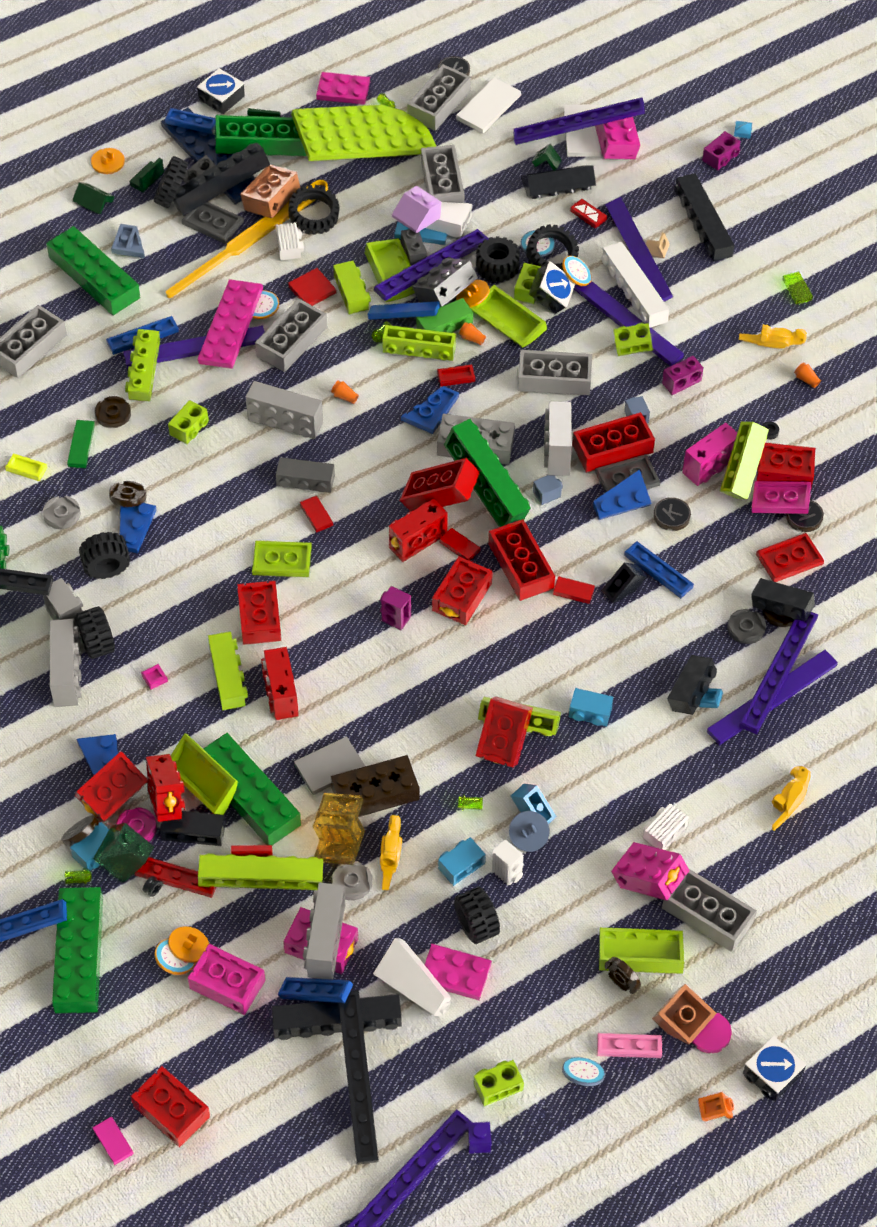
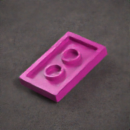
[316,72,370,105]
[752,481,811,514]
[425,944,492,1001]

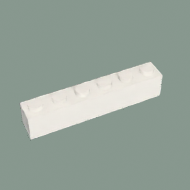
[601,242,669,328]

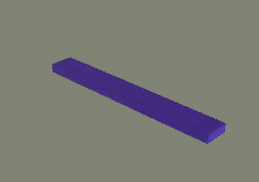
[513,97,645,145]
[605,196,673,302]
[374,229,489,301]
[573,281,684,366]
[123,325,265,369]
[739,612,818,734]
[707,650,838,746]
[347,1109,472,1227]

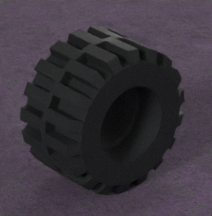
[476,236,520,283]
[79,532,130,579]
[76,606,115,659]
[454,886,500,944]

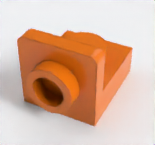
[698,1092,734,1122]

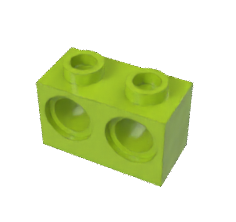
[514,263,541,304]
[613,323,653,356]
[168,400,209,444]
[473,1060,524,1106]

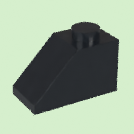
[601,562,647,603]

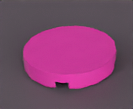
[116,807,157,846]
[692,1013,732,1054]

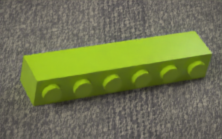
[198,854,323,890]

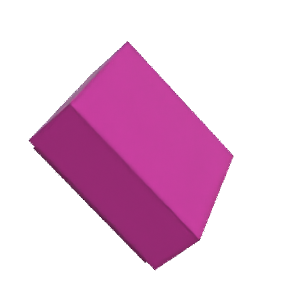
[141,664,168,690]

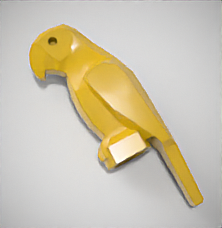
[739,324,807,349]
[771,766,810,831]
[380,815,402,891]

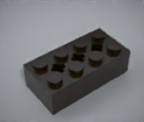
[331,755,420,821]

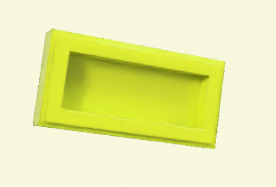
[5,453,47,481]

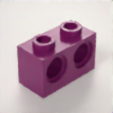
[702,131,741,171]
[662,356,704,395]
[380,586,411,630]

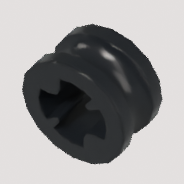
[142,876,163,897]

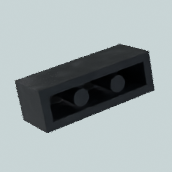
[751,578,815,622]
[667,655,717,715]
[160,811,226,846]

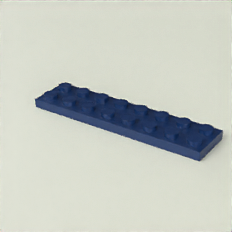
[161,107,255,205]

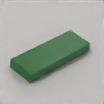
[67,420,95,468]

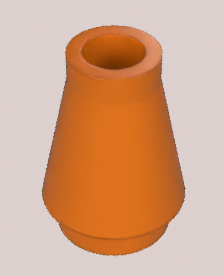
[459,322,486,345]
[794,362,821,388]
[331,380,359,404]

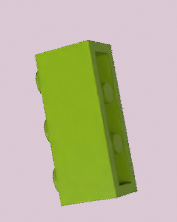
[333,261,371,314]

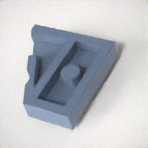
[111,224,145,258]

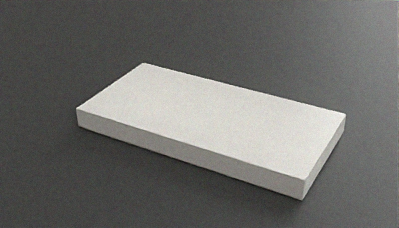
[456,78,521,133]
[564,104,601,157]

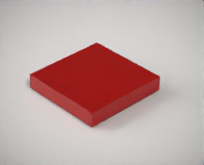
[288,268,337,306]

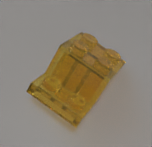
[312,793,365,865]

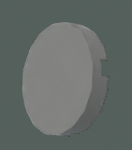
[43,496,81,529]
[332,861,372,900]

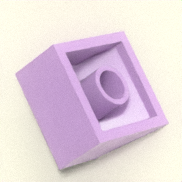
[392,186,441,233]

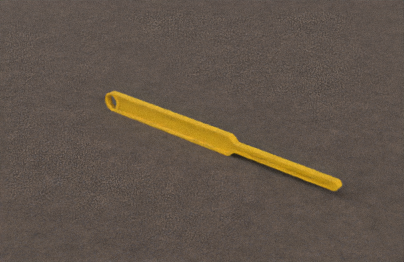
[166,180,328,298]

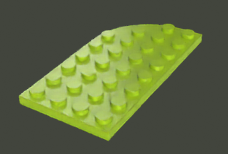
[291,105,436,161]

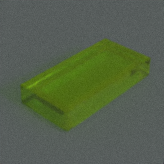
[782,271,813,305]

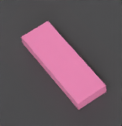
[597,1033,662,1058]

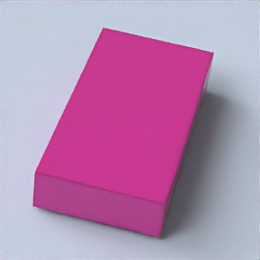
[93,1117,134,1165]

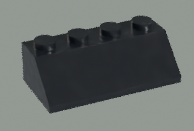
[521,165,596,199]

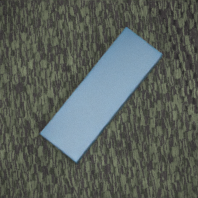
[394,222,447,245]

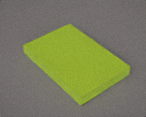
[252,541,312,577]

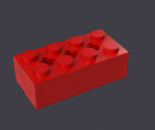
[572,412,655,473]
[399,458,480,511]
[488,519,555,601]

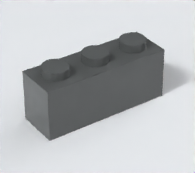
[276,457,335,493]

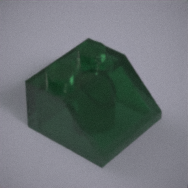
[93,823,154,882]

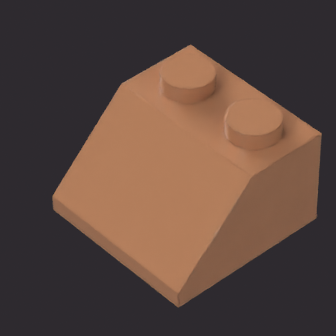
[652,984,717,1045]

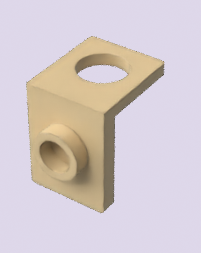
[646,232,670,258]

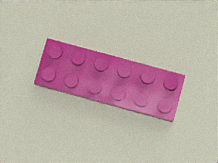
[198,279,263,369]

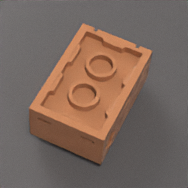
[241,164,300,218]

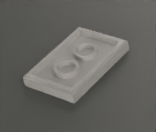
[294,736,365,795]

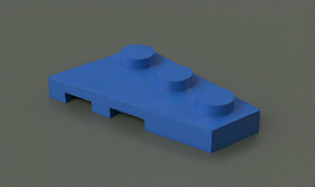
[401,386,459,434]
[593,470,652,520]
[120,503,157,554]
[76,734,118,776]

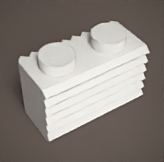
[276,222,304,260]
[643,804,688,850]
[492,840,524,885]

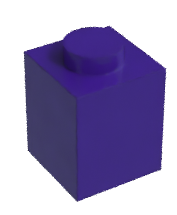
[468,1122,491,1153]

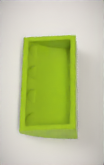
[365,238,415,302]
[471,285,547,348]
[170,733,238,815]
[599,927,684,974]

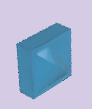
[734,121,752,139]
[699,688,723,708]

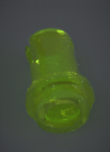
[377,93,395,108]
[371,322,392,343]
[458,795,483,811]
[65,868,92,884]

